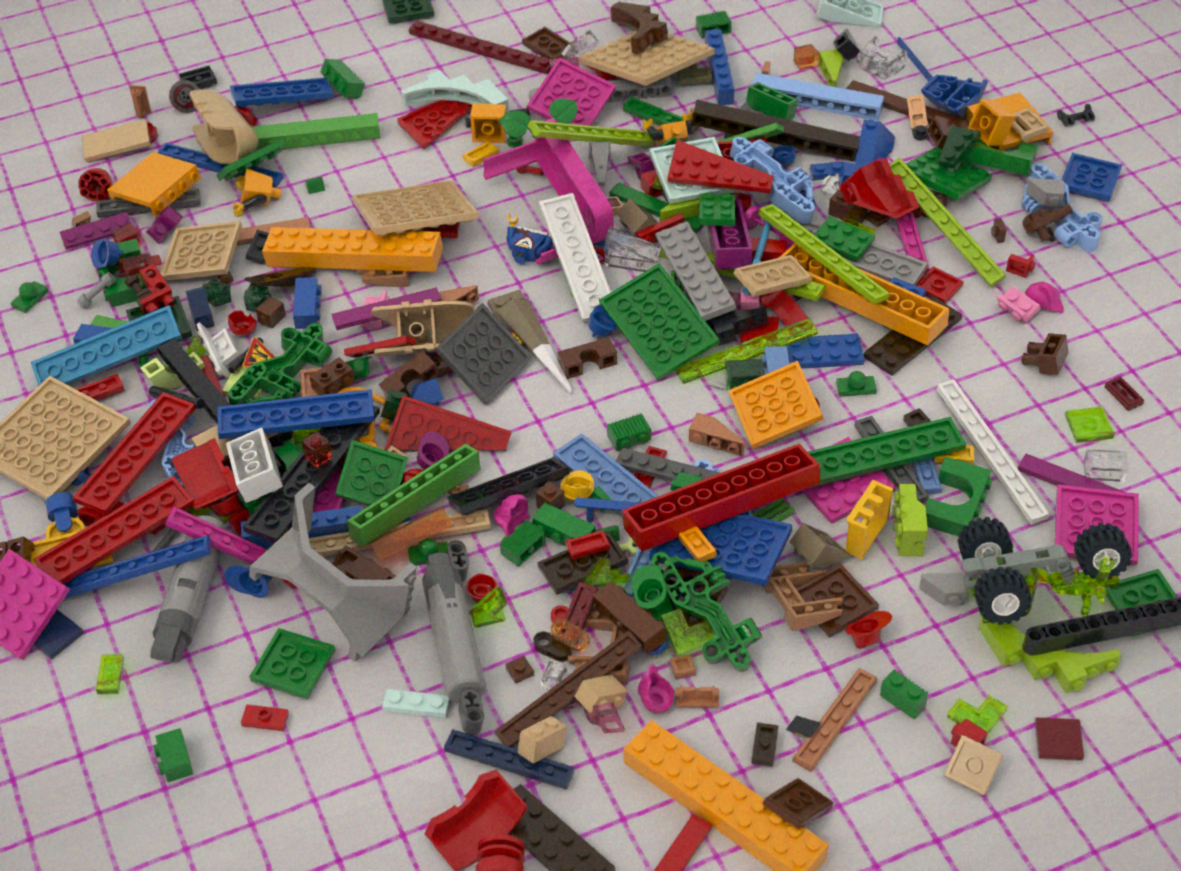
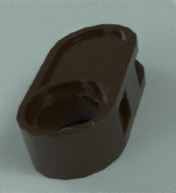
[533,631,572,662]

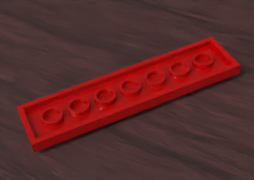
[73,392,196,515]
[33,476,194,584]

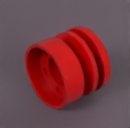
[476,834,525,871]

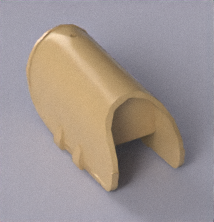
[190,89,259,164]
[371,299,476,357]

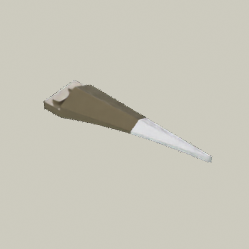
[487,290,572,394]

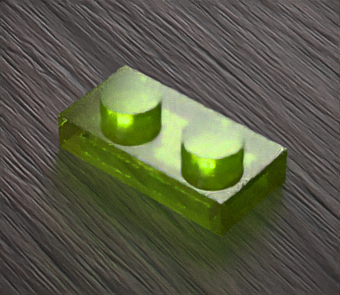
[96,654,124,694]

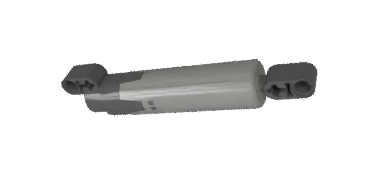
[422,540,486,735]

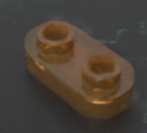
[551,619,590,651]

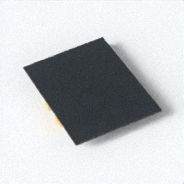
[786,715,821,737]

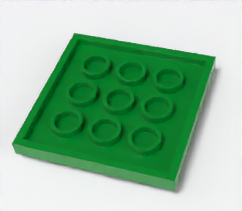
[906,148,992,201]

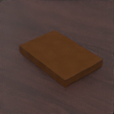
[522,26,577,63]
[763,778,834,829]

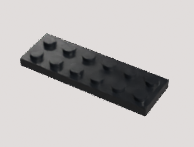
[447,457,569,515]

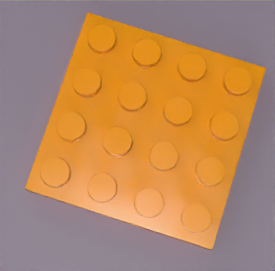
[728,361,824,449]

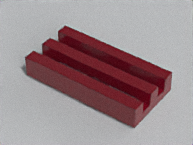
[1105,376,1144,411]

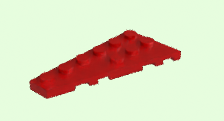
[397,100,472,149]
[667,140,773,194]
[384,395,512,450]

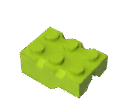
[892,484,928,557]

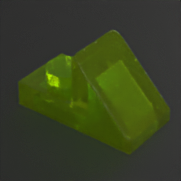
[584,558,630,585]
[470,586,507,628]

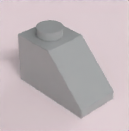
[1026,178,1064,207]
[919,573,966,606]

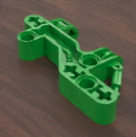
[228,323,332,405]
[651,552,762,671]

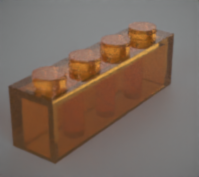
[370,506,452,562]

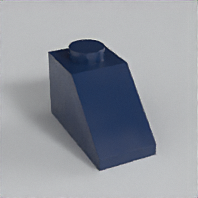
[185,286,214,331]

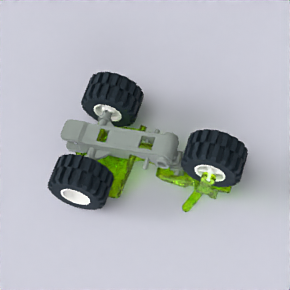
[958,517,1132,625]

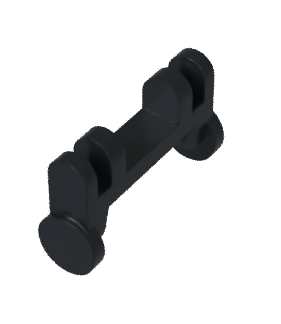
[1057,104,1095,126]

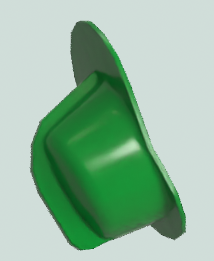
[346,356,373,380]
[631,565,667,612]

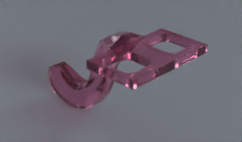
[563,699,625,733]

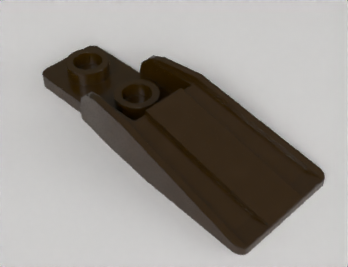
[244,267,317,287]

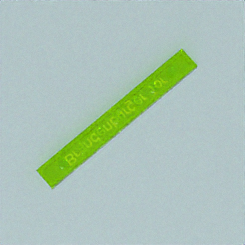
[676,318,818,384]

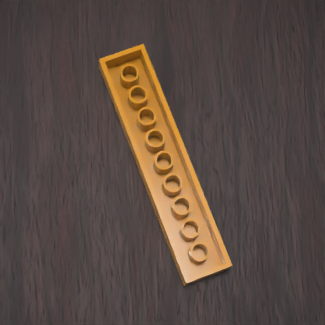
[262,227,444,272]
[779,243,949,345]
[623,720,829,871]

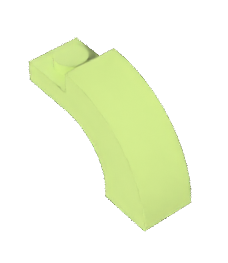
[140,352,205,389]

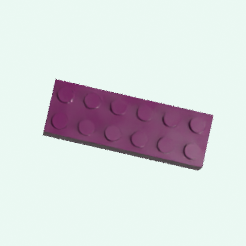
[707,199,753,270]

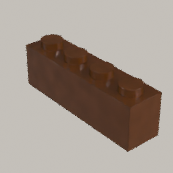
[592,581,667,654]

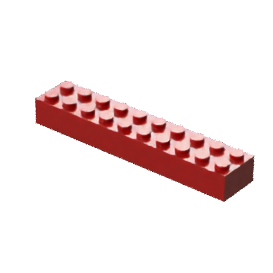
[622,443,820,551]

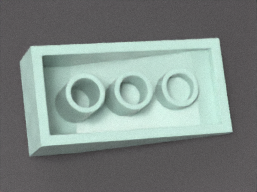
[817,0,884,27]

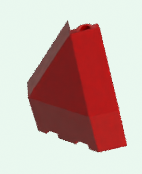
[839,157,919,219]

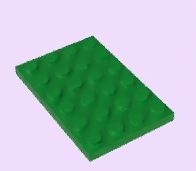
[599,263,720,381]

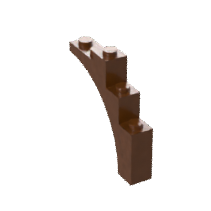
[610,2,668,54]

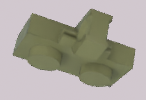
[678,63,712,85]

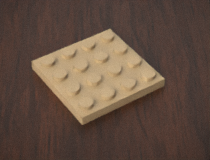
[160,221,242,281]

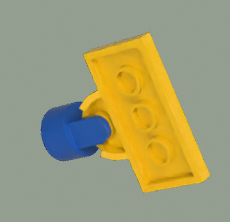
[31,492,114,567]

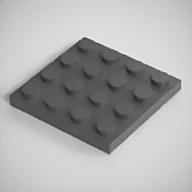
[434,303,532,405]

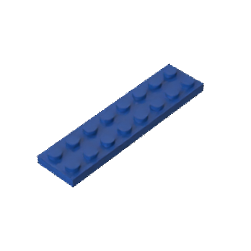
[218,389,375,439]

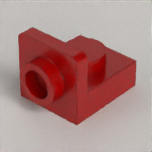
[1006,254,1036,278]

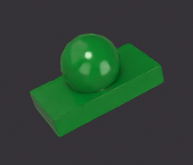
[11,281,49,313]
[836,371,877,396]
[408,538,448,565]

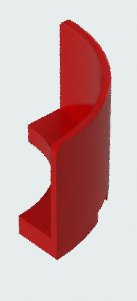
[172,438,239,509]
[425,770,527,871]

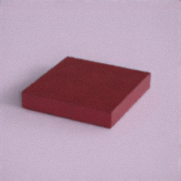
[1035,717,1084,760]

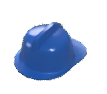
[91,238,123,268]
[588,305,617,337]
[224,565,272,598]

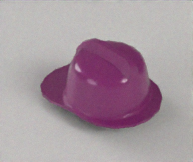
[417,432,449,471]

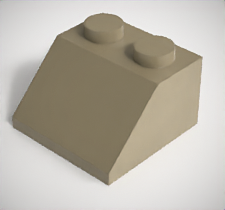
[616,198,658,238]
[789,523,850,569]

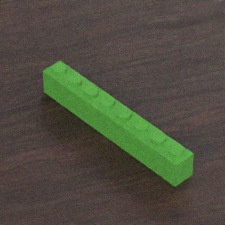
[252,113,380,152]
[347,444,481,547]

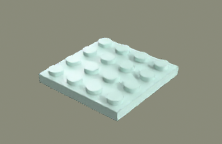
[649,137,735,204]

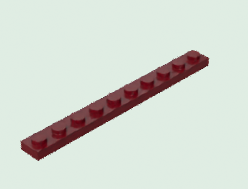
[409,20,555,75]

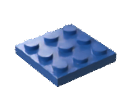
[1061,153,1122,201]

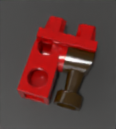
[124,264,174,314]

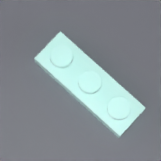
[382,689,450,718]

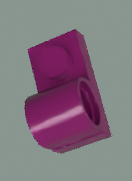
[627,152,656,181]
[146,205,183,244]

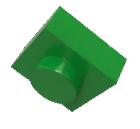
[589,486,612,512]

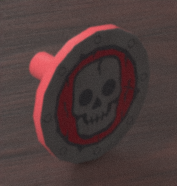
[169,80,199,113]

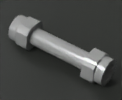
[77,272,116,308]

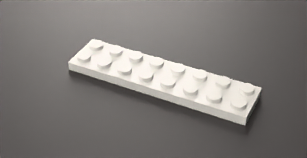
[539,193,611,322]

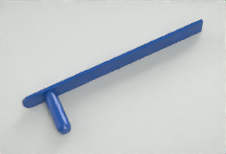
[897,36,933,82]
[574,498,639,523]

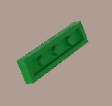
[623,97,683,126]

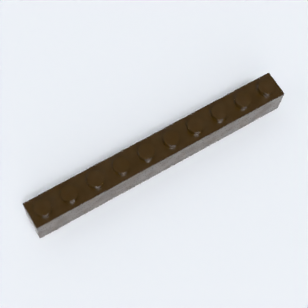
[691,100,860,161]

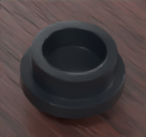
[912,125,929,141]

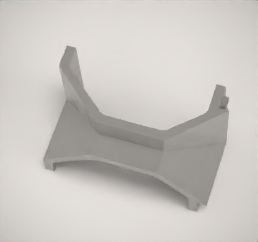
[249,483,417,662]

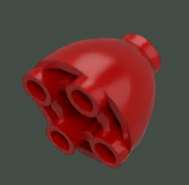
[78,168,113,201]

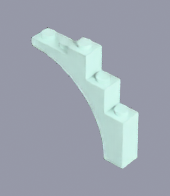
[401,70,509,113]

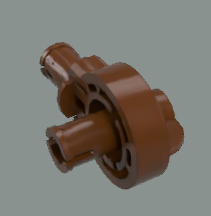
[1022,203,1073,242]

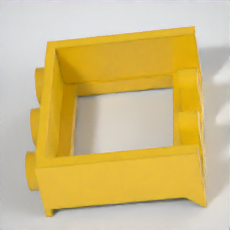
[845,480,893,559]

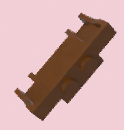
[332,545,396,580]

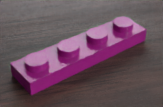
[60,212,133,250]

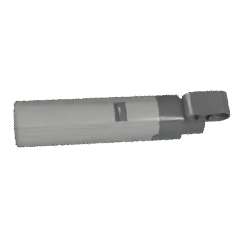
[150,515,227,663]

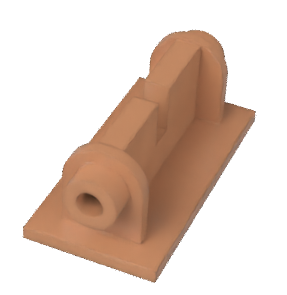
[129,85,151,118]
[676,685,719,707]

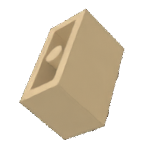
[574,674,628,714]
[518,716,567,764]

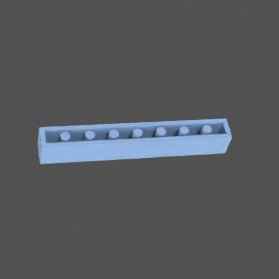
[752,73,884,121]

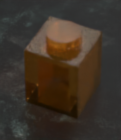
[793,44,819,70]

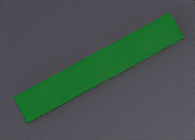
[609,182,704,233]

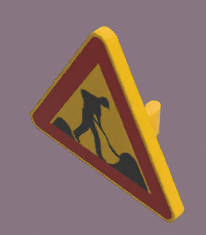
[242,337,275,368]

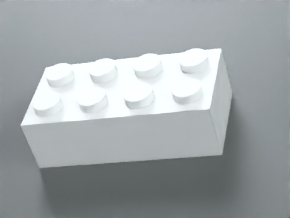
[226,428,283,503]

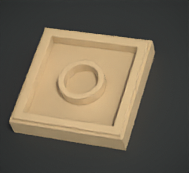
[944,735,1004,795]

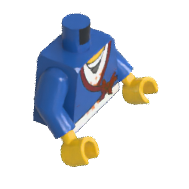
[506,213,553,264]

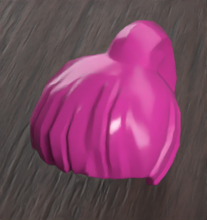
[1025,281,1064,313]
[493,494,528,537]
[637,664,675,714]

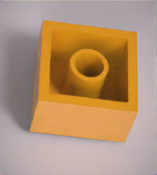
[967,99,1016,146]
[470,104,507,143]

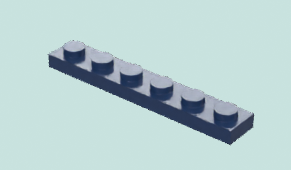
[444,729,574,790]

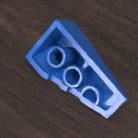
[855,119,895,165]

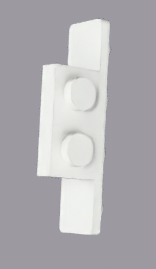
[196,322,240,380]

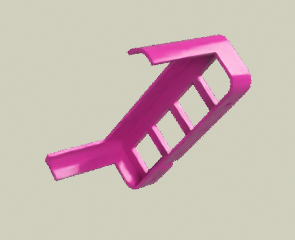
[483,118,614,264]

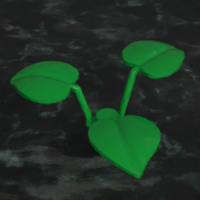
[499,99,577,140]

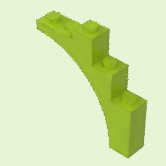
[979,616,1121,693]

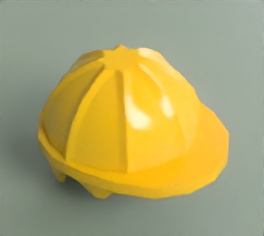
[560,470,594,503]

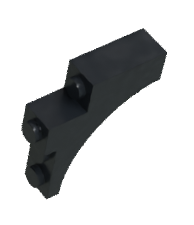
[683,293,769,346]

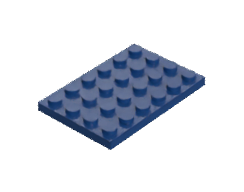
[649,514,793,586]

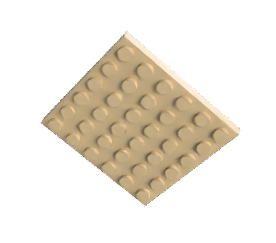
[578,31,715,86]
[352,180,479,236]
[0,376,131,499]

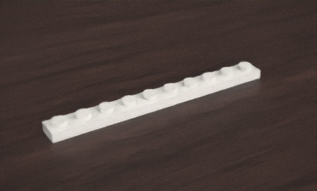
[936,379,1049,525]

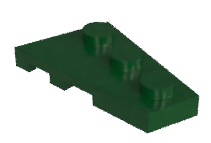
[939,126,981,169]

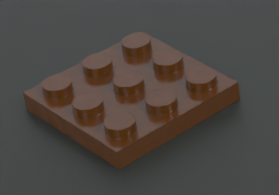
[796,564,879,637]

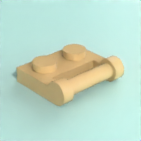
[1011,108,1049,142]

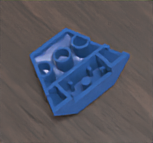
[921,74,988,119]

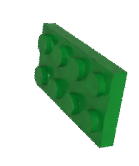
[216,139,285,182]

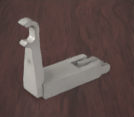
[588,142,611,196]

